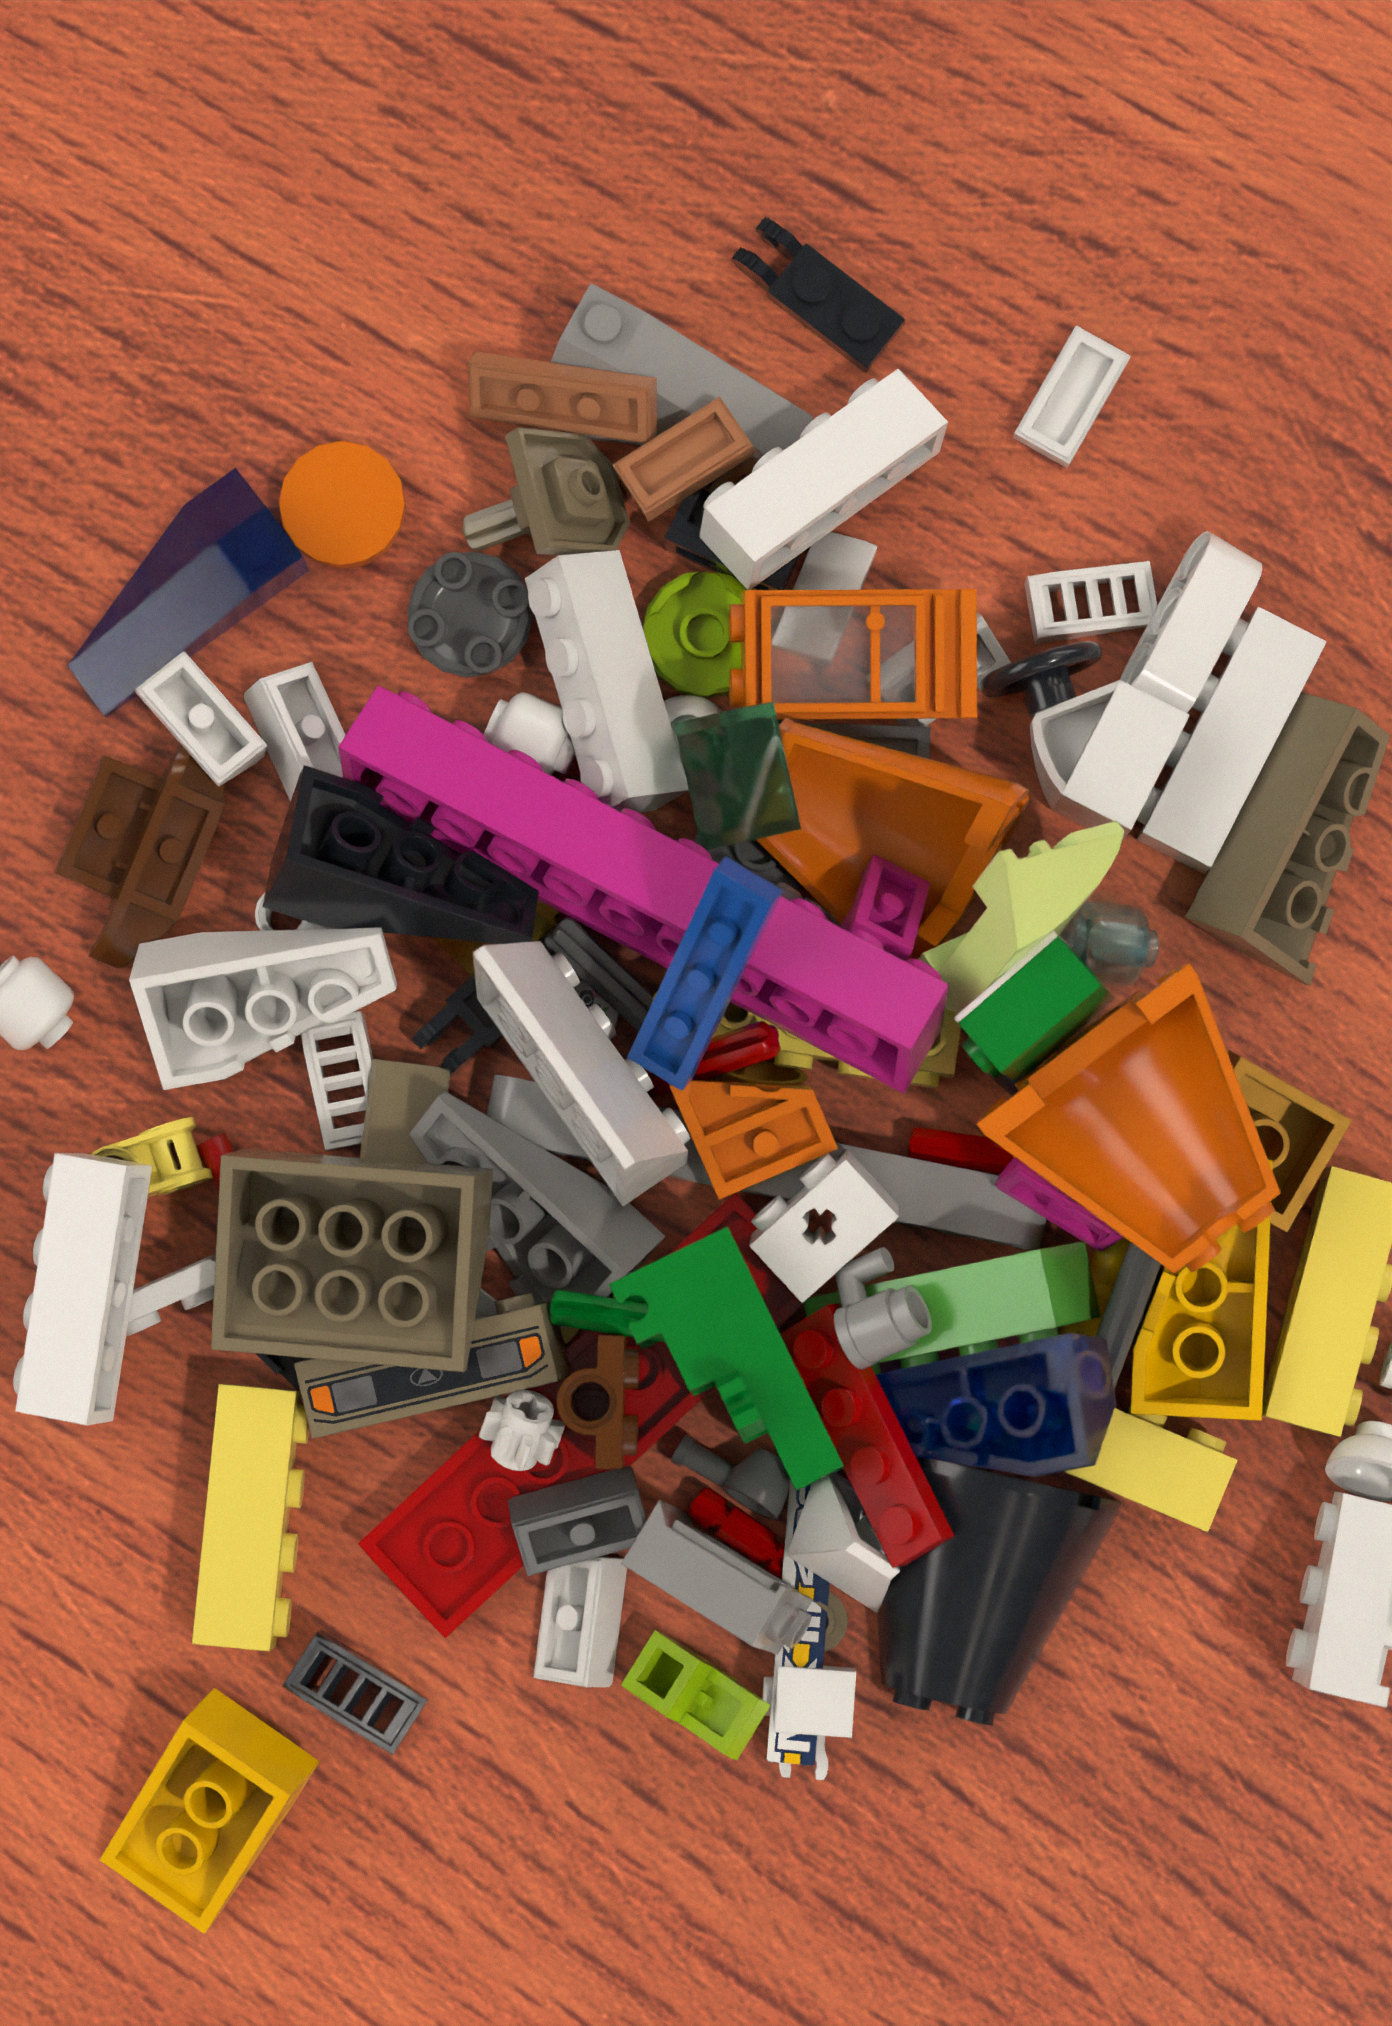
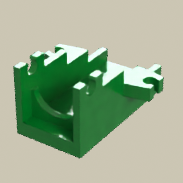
[609,1226,844,1491]

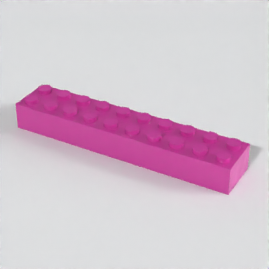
[338,685,949,1094]

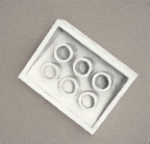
[473,941,691,1206]

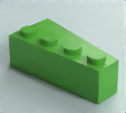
[803,1242,1101,1376]

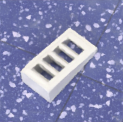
[1024,561,1157,645]
[301,1011,373,1151]

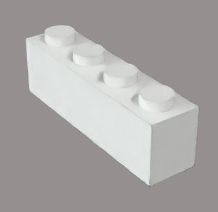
[699,369,948,590]
[525,550,690,813]
[1136,607,1327,874]
[13,1153,152,1425]

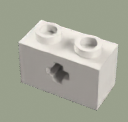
[749,1149,899,1303]

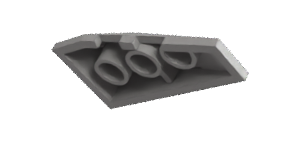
[551,283,813,455]
[409,1091,665,1344]

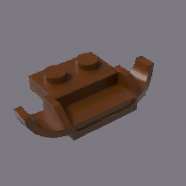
[54,742,226,968]

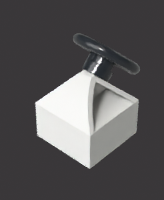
[979,641,1190,841]

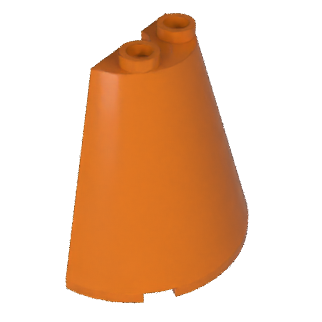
[741,718,1030,962]
[977,963,1281,1273]

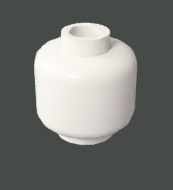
[484,692,575,776]
[0,955,74,1050]

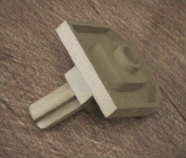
[462,427,630,555]

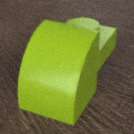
[621,1630,771,1761]

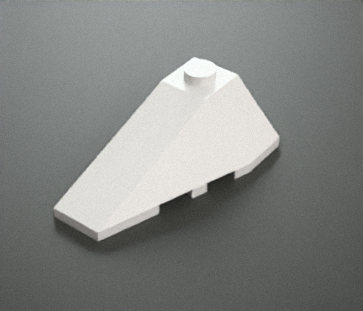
[129,928,397,1090]

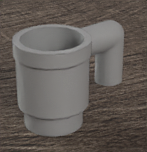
[834,1247,932,1369]

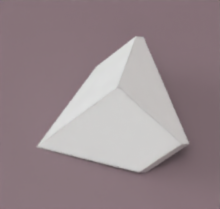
[787,1472,900,1613]

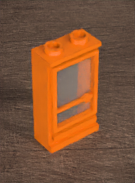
[729,589,977,720]

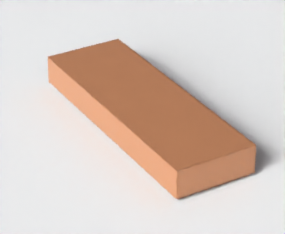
[468,351,657,443]

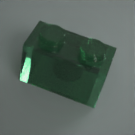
[674,702,801,850]

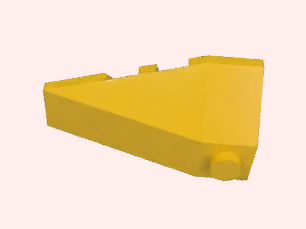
[1131,1159,1273,1421]

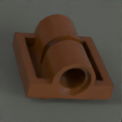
[557,1335,639,1469]

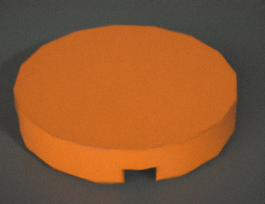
[279,441,406,569]

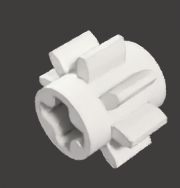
[479,1390,565,1471]

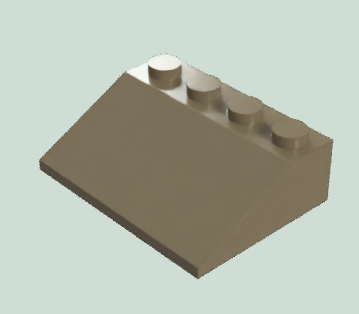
[211,1149,493,1372]

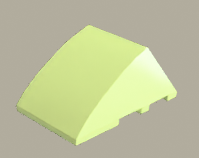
[918,821,1124,1013]

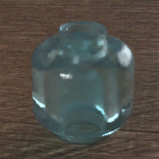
[1060,900,1159,987]

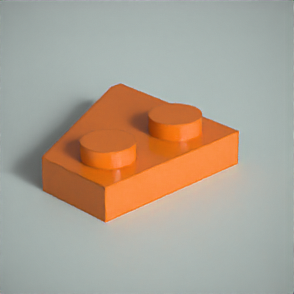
[669,1080,838,1200]

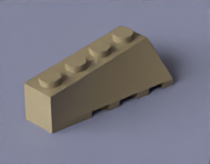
[1186,692,1390,986]

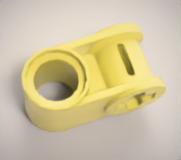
[91,1117,213,1198]

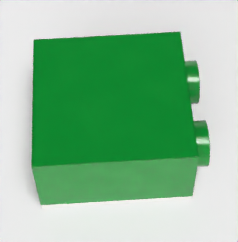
[954,931,1116,1082]

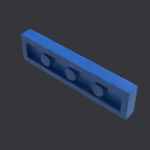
[627,856,783,1091]

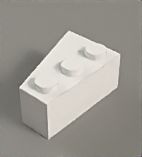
[1286,1491,1392,1708]

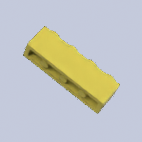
[1262,1166,1392,1437]
[964,1352,1238,1532]
[192,1384,310,1651]

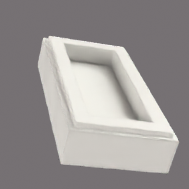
[1013,326,1131,468]

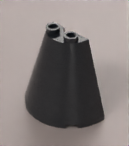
[877,1453,1121,1726]

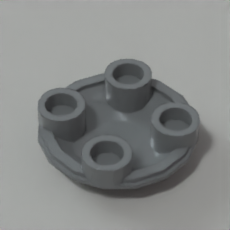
[407,551,533,678]

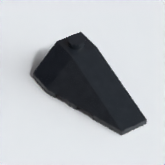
[262,765,539,944]

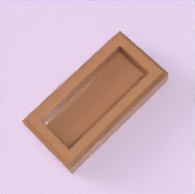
[613,396,756,522]

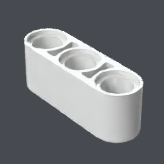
[1120,531,1263,713]

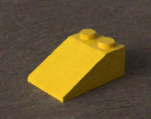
[100,1688,320,1934]

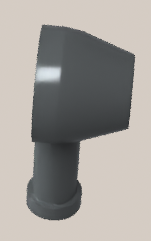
[671,1434,790,1520]

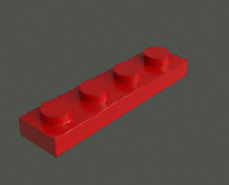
[780,1303,954,1568]

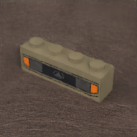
[294,1292,571,1439]

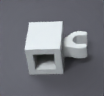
[762,1665,856,1780]

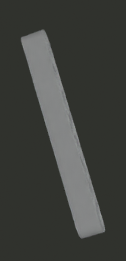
[486,1075,1047,1250]

